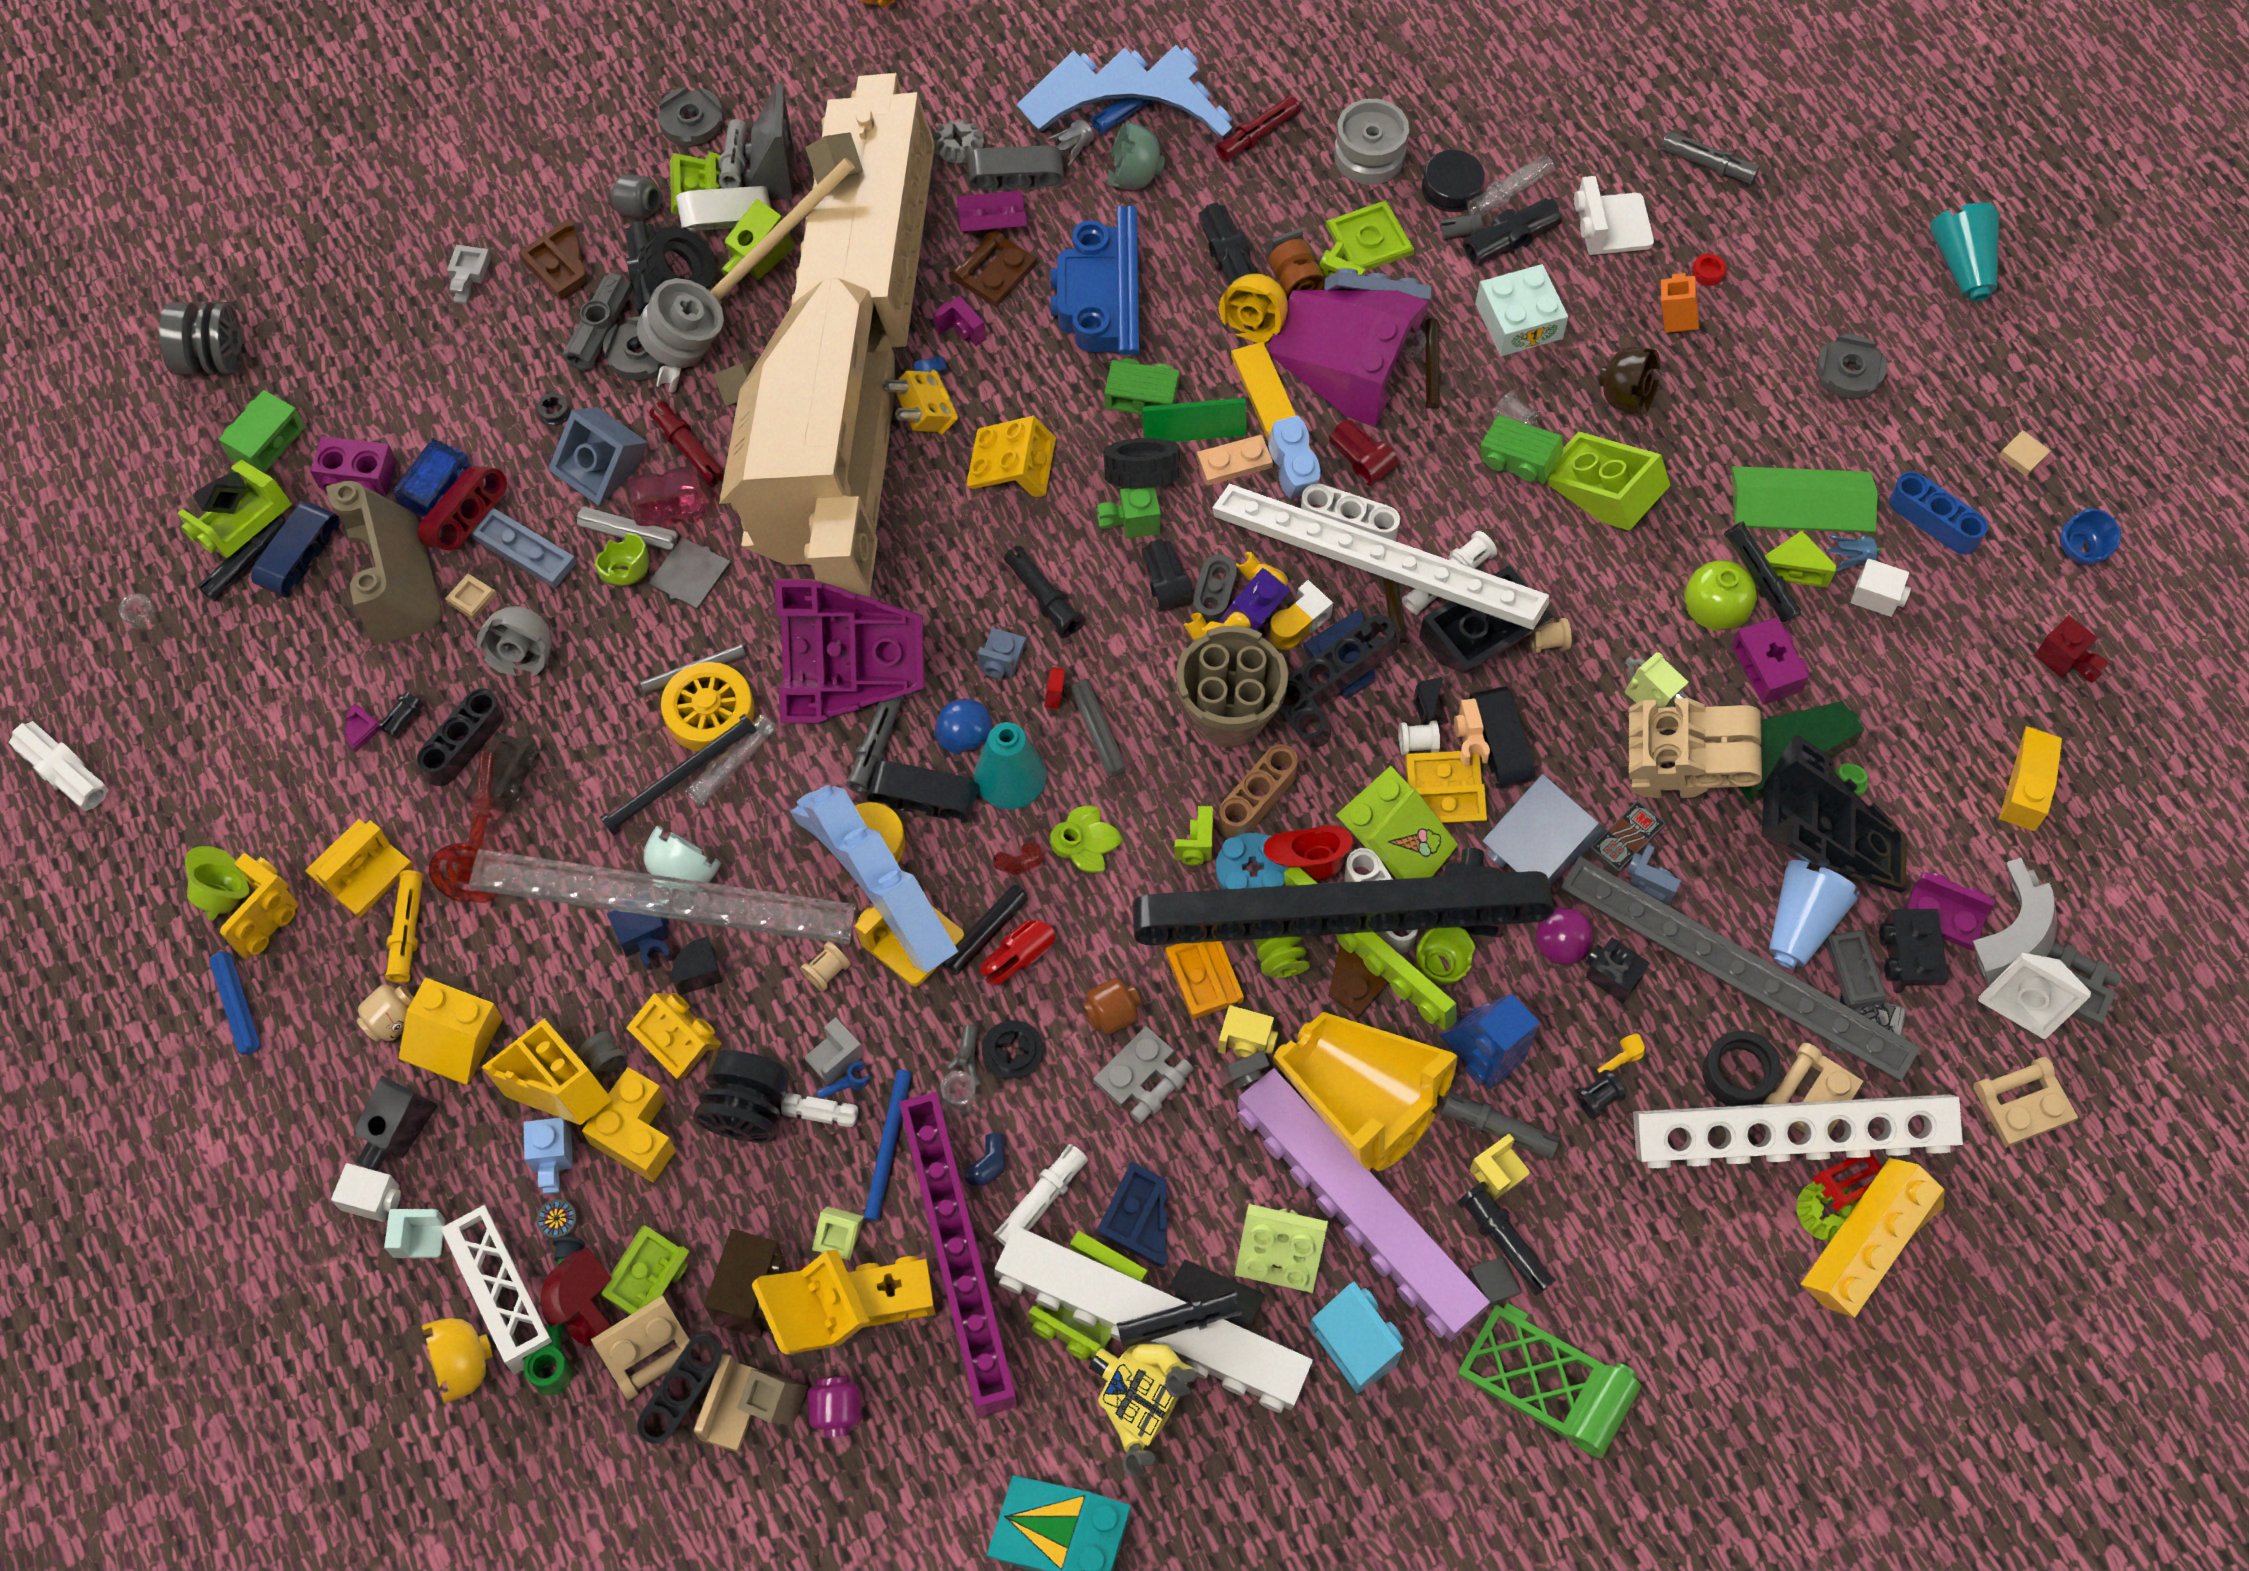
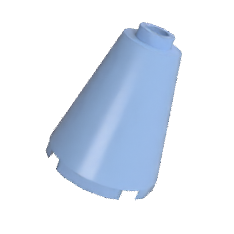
[1769,860,1860,970]

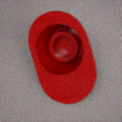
[1264,825,1353,880]

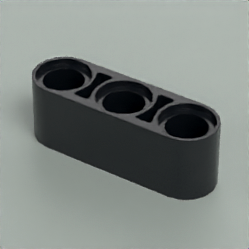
[1469,686,1535,789]
[417,688,504,786]
[866,761,979,823]
[637,1331,723,1444]

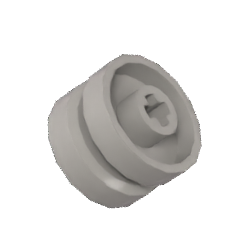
[1334,99,1409,185]
[636,278,724,368]

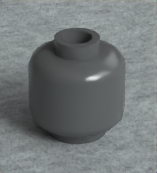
[610,174,662,219]

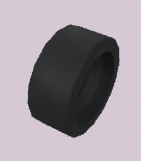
[1702,1030,1781,1106]

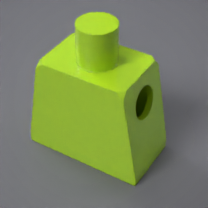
[721,199,796,280]

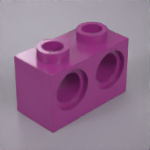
[310,436,397,496]

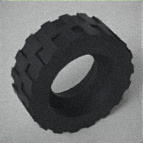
[638,225,717,292]
[1103,438,1181,488]

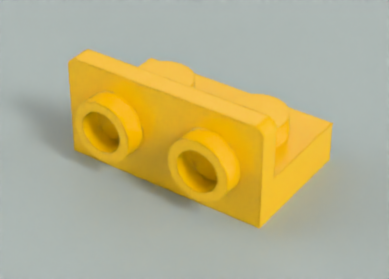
[627,993,722,1079]

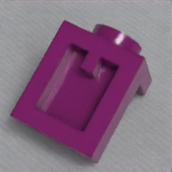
[933,296,986,346]

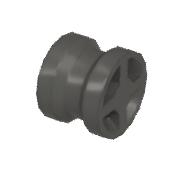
[578,1031,628,1079]

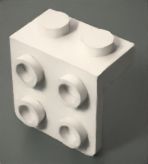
[1574,176,1654,255]

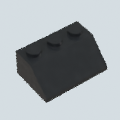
[1419,565,1553,674]

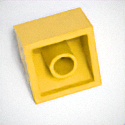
[398,977,503,1086]

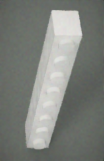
[994,1225,1313,1413]

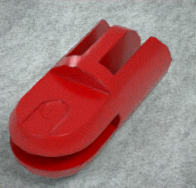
[979,919,1055,985]

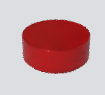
[1692,254,1727,286]

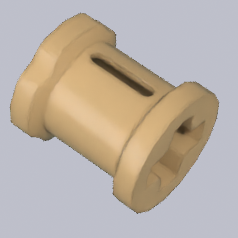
[1529,618,1572,654]
[800,941,851,992]

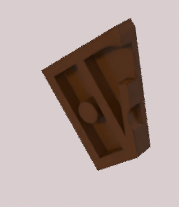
[518,218,587,301]
[1329,945,1389,1019]

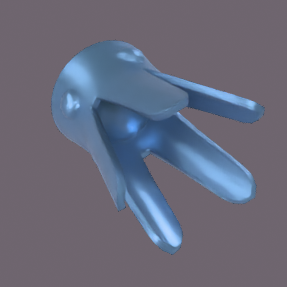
[1826,536,1882,571]

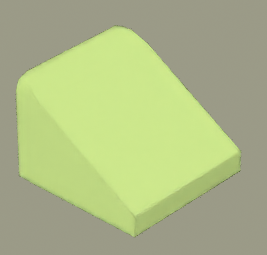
[812,1206,864,1260]

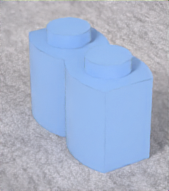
[1268,415,1320,499]

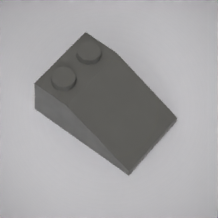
[745,84,794,200]

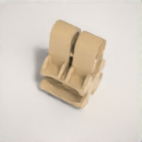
[1629,698,1762,798]

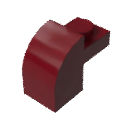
[541,1248,612,1347]

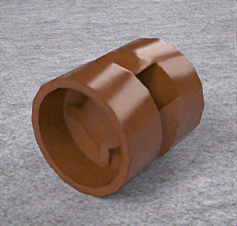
[1268,239,1325,300]

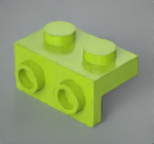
[598,1225,690,1315]

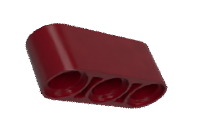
[417,466,507,551]

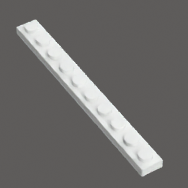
[1213,484,1549,630]

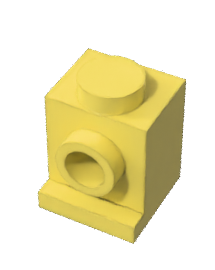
[1218,1005,1278,1058]

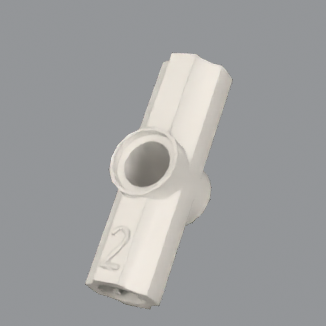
[9,721,109,812]

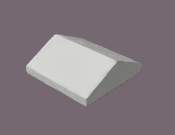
[1978,953,2091,1039]

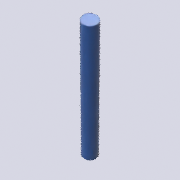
[863,1070,912,1223]

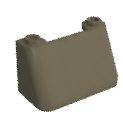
[326,481,442,645]

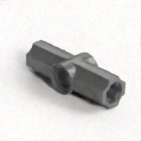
[563,273,633,371]

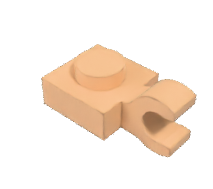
[1454,699,1490,766]

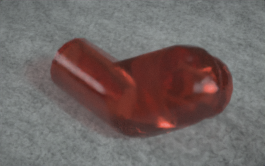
[993,842,1043,876]

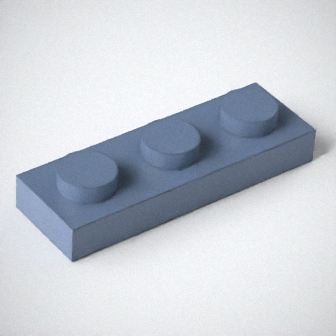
[1324,268,1431,300]
[471,508,577,589]

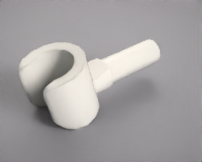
[656,366,682,393]

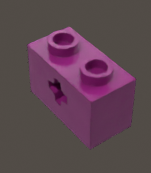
[1731,617,1809,705]

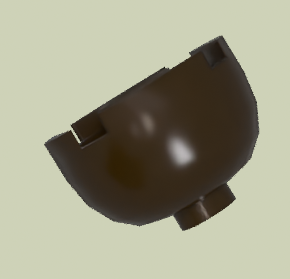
[1599,347,1660,417]

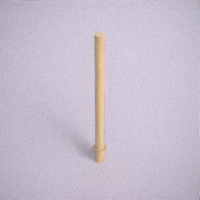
[707,158,855,305]

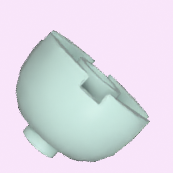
[643,826,722,895]

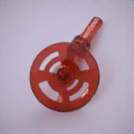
[429,752,505,903]

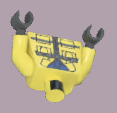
[1089,1343,1196,1476]

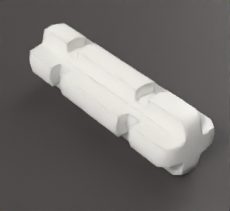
[781,1093,858,1127]

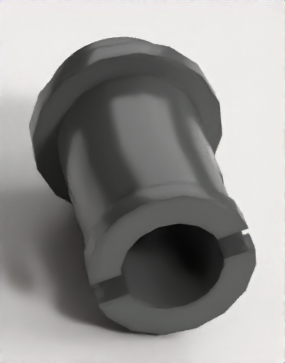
[1439,211,1482,240]

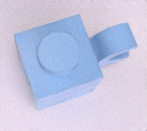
[524,1118,573,1194]

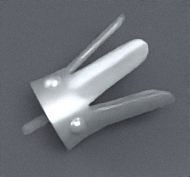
[1047,120,1094,166]

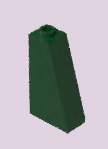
[1738,701,1864,804]

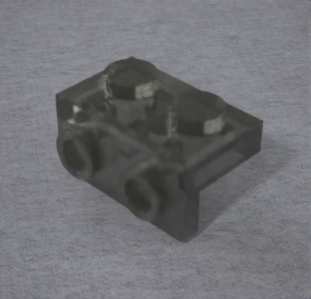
[464,732,540,813]

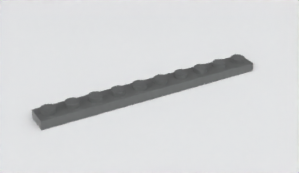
[1560,856,1920,1083]

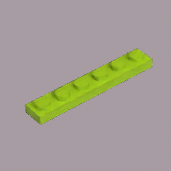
[1284,867,1457,1032]

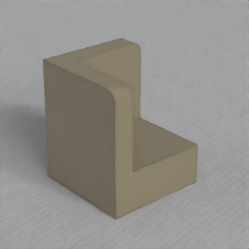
[805,132,863,184]
[713,357,759,406]
[737,1369,808,1425]

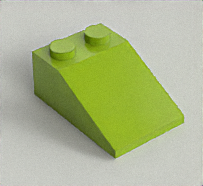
[1545,431,1671,531]

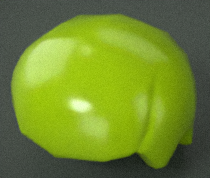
[595,533,650,586]
[1415,927,1475,985]

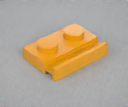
[1165,941,1244,1020]

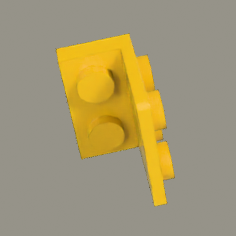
[966,415,1056,497]

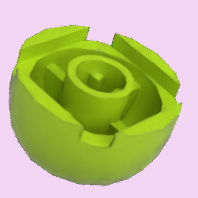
[1684,560,1757,631]

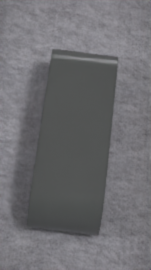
[968,145,1064,192]

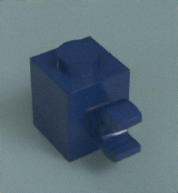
[606,894,671,970]

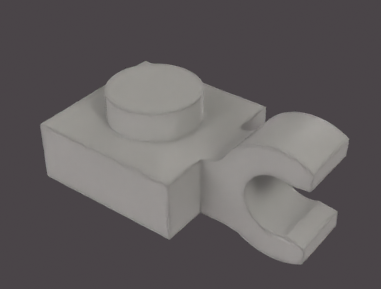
[447,245,491,304]

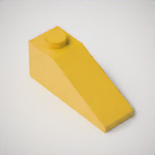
[1999,726,2062,831]

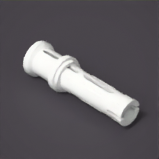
[1402,531,1497,615]

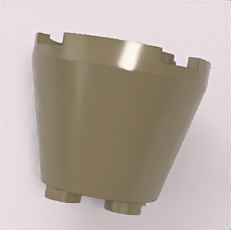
[1176,625,1288,748]

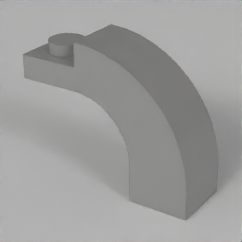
[1973,858,2057,987]

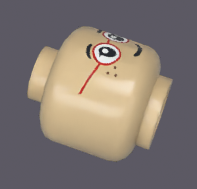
[357,985,414,1042]

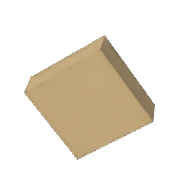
[1999,430,2051,477]
[445,574,497,620]

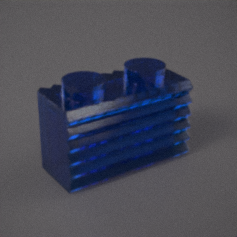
[392,438,471,518]

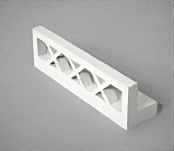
[441,1205,552,1375]

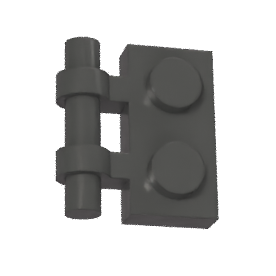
[2048,942,2123,1029]

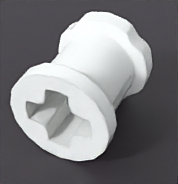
[1398,721,1440,755]

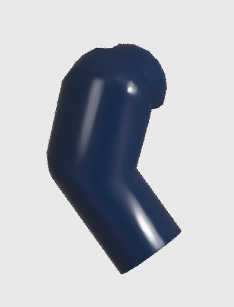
[964,1133,1005,1186]

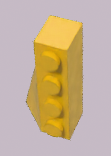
[1801,1158,1944,1318]

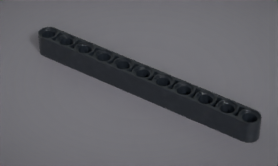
[1132,871,1554,945]

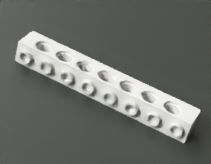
[1633,1094,1963,1168]

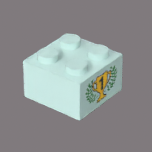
[1475,264,1568,356]

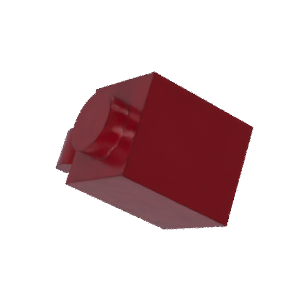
[2034,615,2109,683]

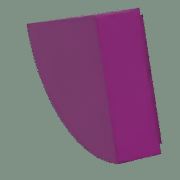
[345,703,381,753]

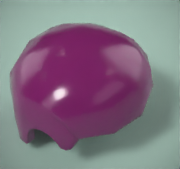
[1536,908,1594,965]

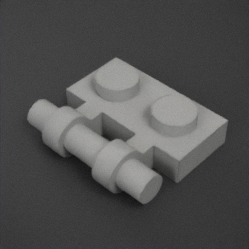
[1093,1026,1194,1124]

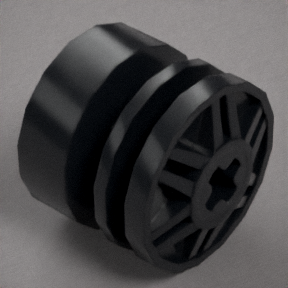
[693,1050,791,1143]

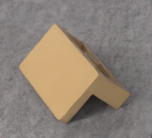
[694,1353,759,1453]

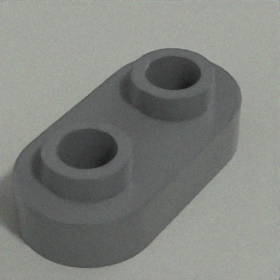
[1193,554,1237,622]

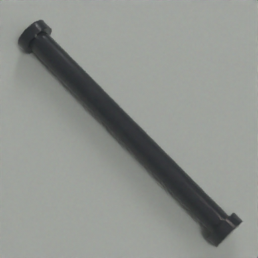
[600,713,757,835]

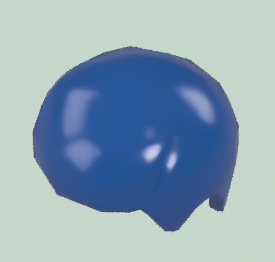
[2060,508,2121,565]
[934,699,993,754]

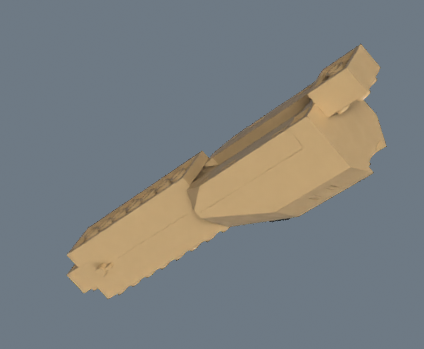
[719,73,935,598]

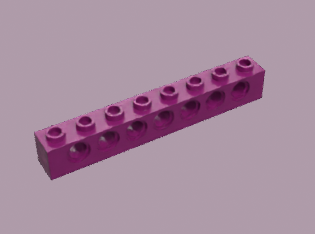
[899,1092,1017,1418]

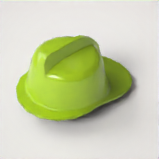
[185,846,249,921]

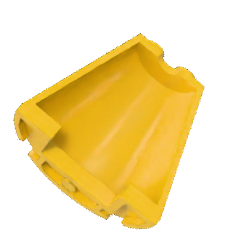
[1273,1012,1458,1171]

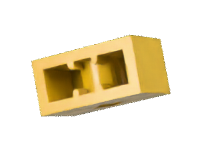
[848,1256,936,1328]

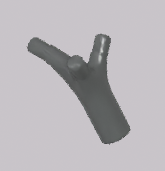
[946,1025,981,1087]

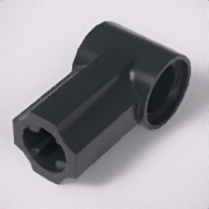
[1142,539,1193,611]

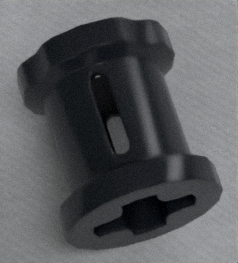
[1573,1070,1626,1120]

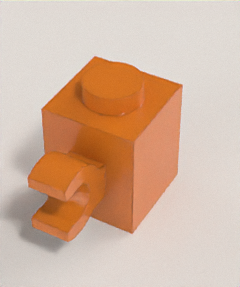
[1661,273,1699,333]

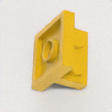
[305,819,413,919]

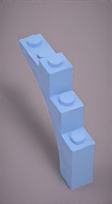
[1017,45,1233,140]
[790,785,958,973]

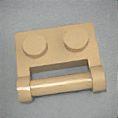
[1763,1043,1863,1135]
[1973,1056,2078,1148]
[591,1295,699,1401]

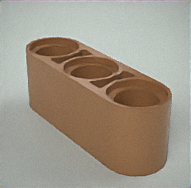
[1219,744,1298,838]

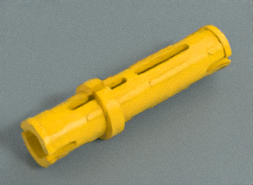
[385,870,424,983]

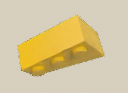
[481,1018,612,1125]

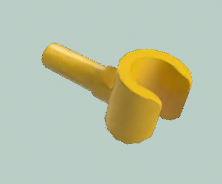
[1597,1034,1645,1074]

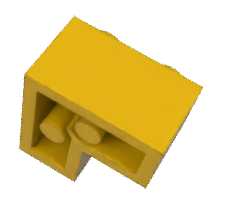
[582,1067,676,1183]

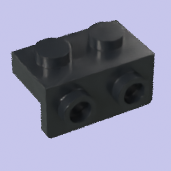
[1879,909,1949,993]

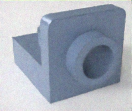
[977,628,1026,679]
[1626,844,1681,906]

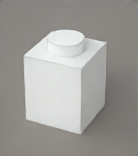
[1850,558,1911,617]
[331,1163,401,1222]

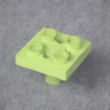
[1235,1204,1328,1293]

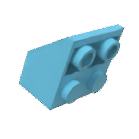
[1310,1281,1404,1394]

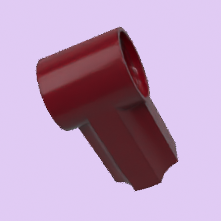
[1329,419,1398,486]

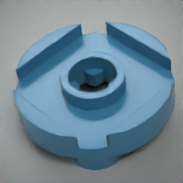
[1215,833,1290,890]

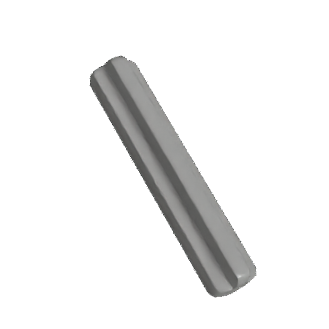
[577,507,678,551]

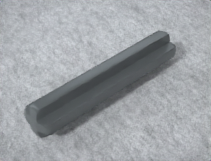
[1071,680,1126,777]

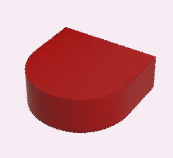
[1044,667,1065,709]

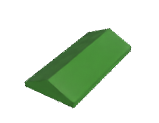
[1731,466,1878,533]

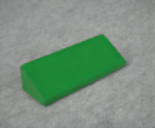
[1142,398,1246,442]

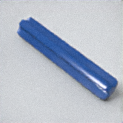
[209,951,261,1055]

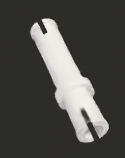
[993,1144,1088,1246]

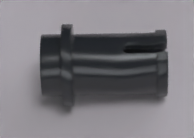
[378,692,423,740]

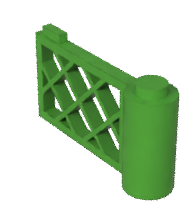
[1457,1303,1641,1458]

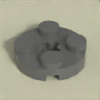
[658,87,724,148]
[603,316,668,380]
[1816,334,1887,399]

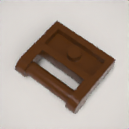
[949,229,1037,308]

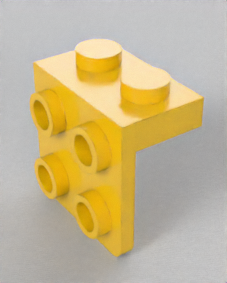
[220,853,299,961]
[855,881,964,987]
[752,1249,870,1354]

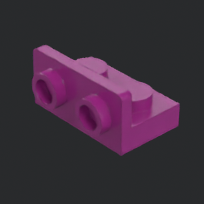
[957,190,1027,232]
[1905,872,1995,951]

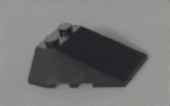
[1762,734,1907,893]

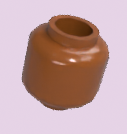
[1082,978,1142,1035]

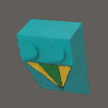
[986,1475,1131,1571]

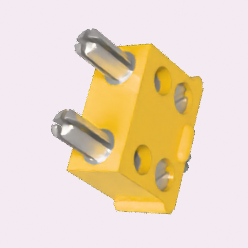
[882,369,958,434]

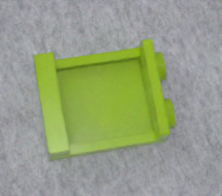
[177,459,292,558]
[1028,1230,1147,1361]

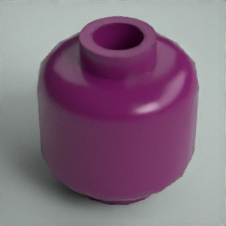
[807,1376,862,1438]

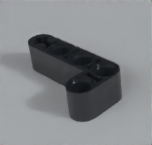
[1279,615,1400,747]

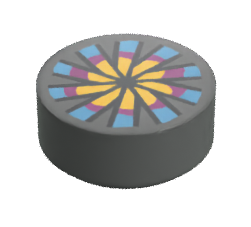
[536,1199,578,1241]

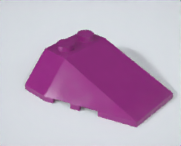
[1267,290,1430,428]
[774,579,925,723]

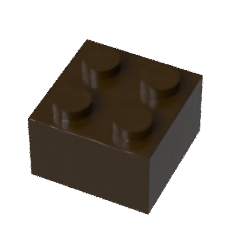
[704,1228,790,1338]

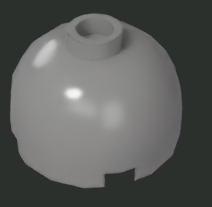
[476,606,552,677]

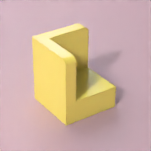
[1470,1133,1530,1200]

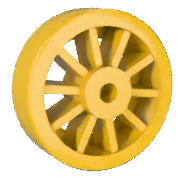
[661,662,755,751]

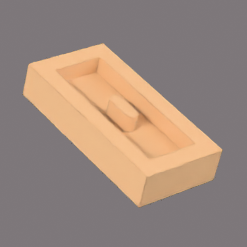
[1196,434,1273,486]

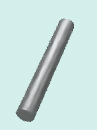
[640,644,747,695]

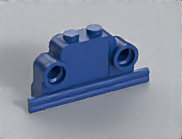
[1051,206,1139,355]

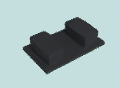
[1168,1259,1265,1328]

